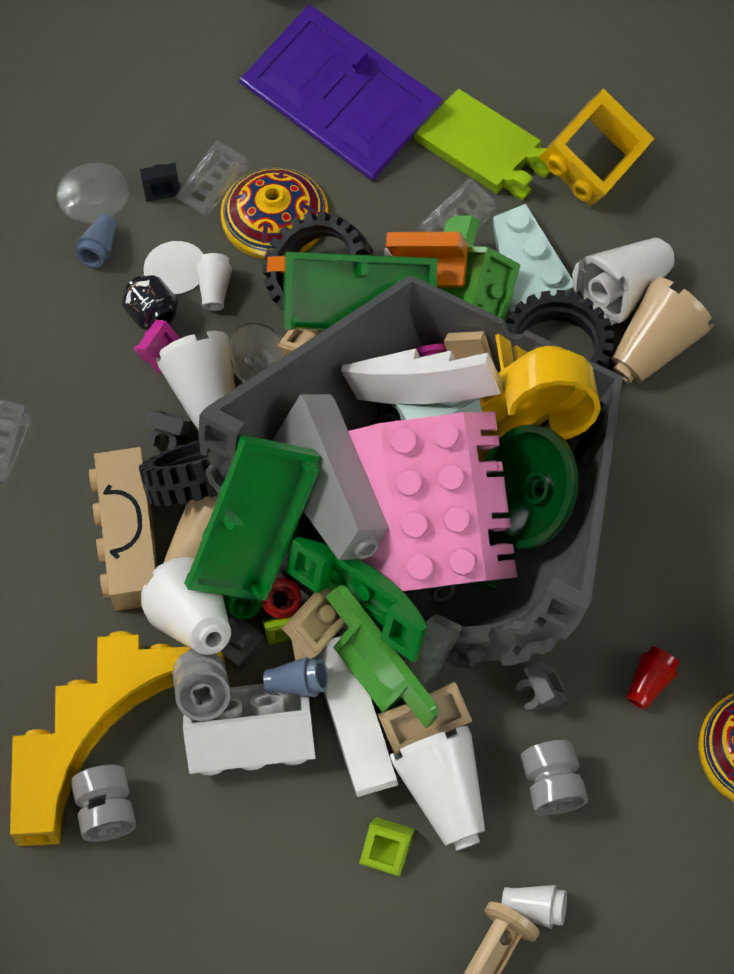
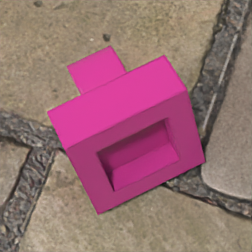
[134,320,180,373]

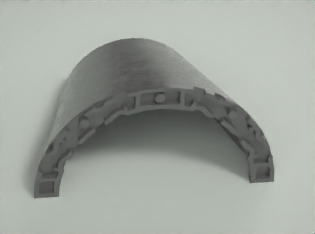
[199,275,623,668]

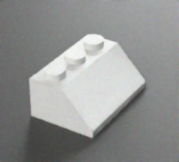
[183,684,316,775]

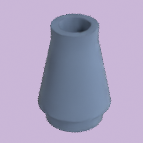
[75,214,117,268]
[263,657,328,697]

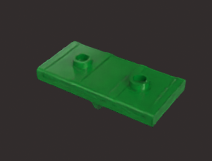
[283,252,437,331]
[184,435,320,601]

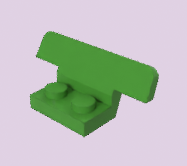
[439,215,521,322]
[326,585,439,728]

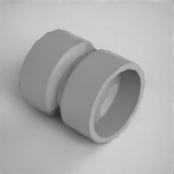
[172,649,231,721]
[521,740,589,816]
[71,765,137,842]

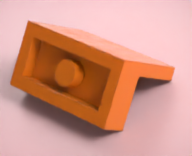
[386,232,468,288]

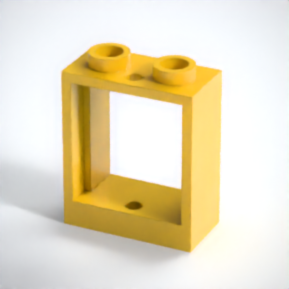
[539,88,655,207]

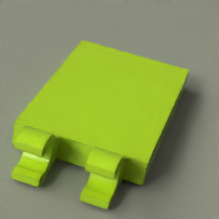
[414,89,550,200]

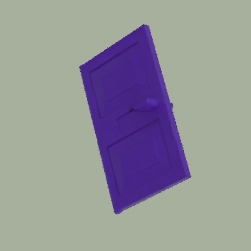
[239,4,443,181]

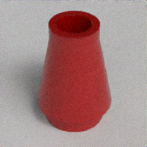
[261,578,302,619]
[625,646,680,711]

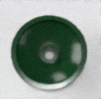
[484,424,578,549]

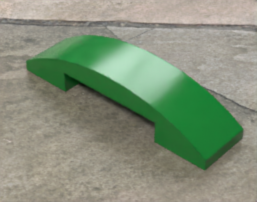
[286,537,427,662]

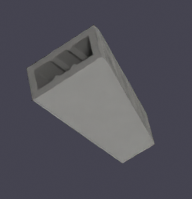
[272,394,389,560]

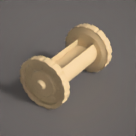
[464,901,540,974]

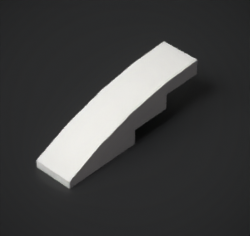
[341,348,503,404]
[314,636,398,797]

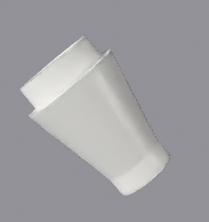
[196,253,233,311]
[502,885,567,929]

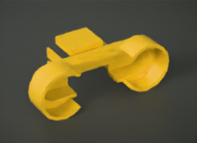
[477,334,601,462]

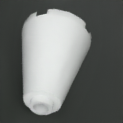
[572,238,674,326]
[156,331,235,432]
[141,557,231,655]
[390,726,485,851]

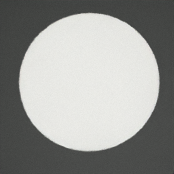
[144,241,204,294]

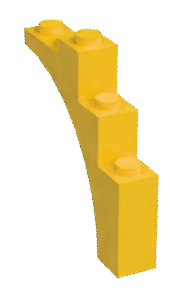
[10,631,225,847]

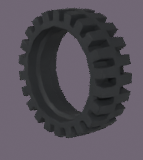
[263,212,373,310]
[506,290,614,370]
[139,440,218,506]

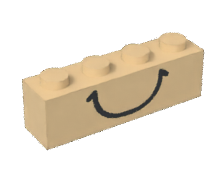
[89,447,158,611]

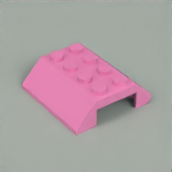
[348,412,518,592]

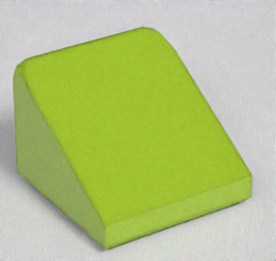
[262,609,299,645]
[359,817,415,877]

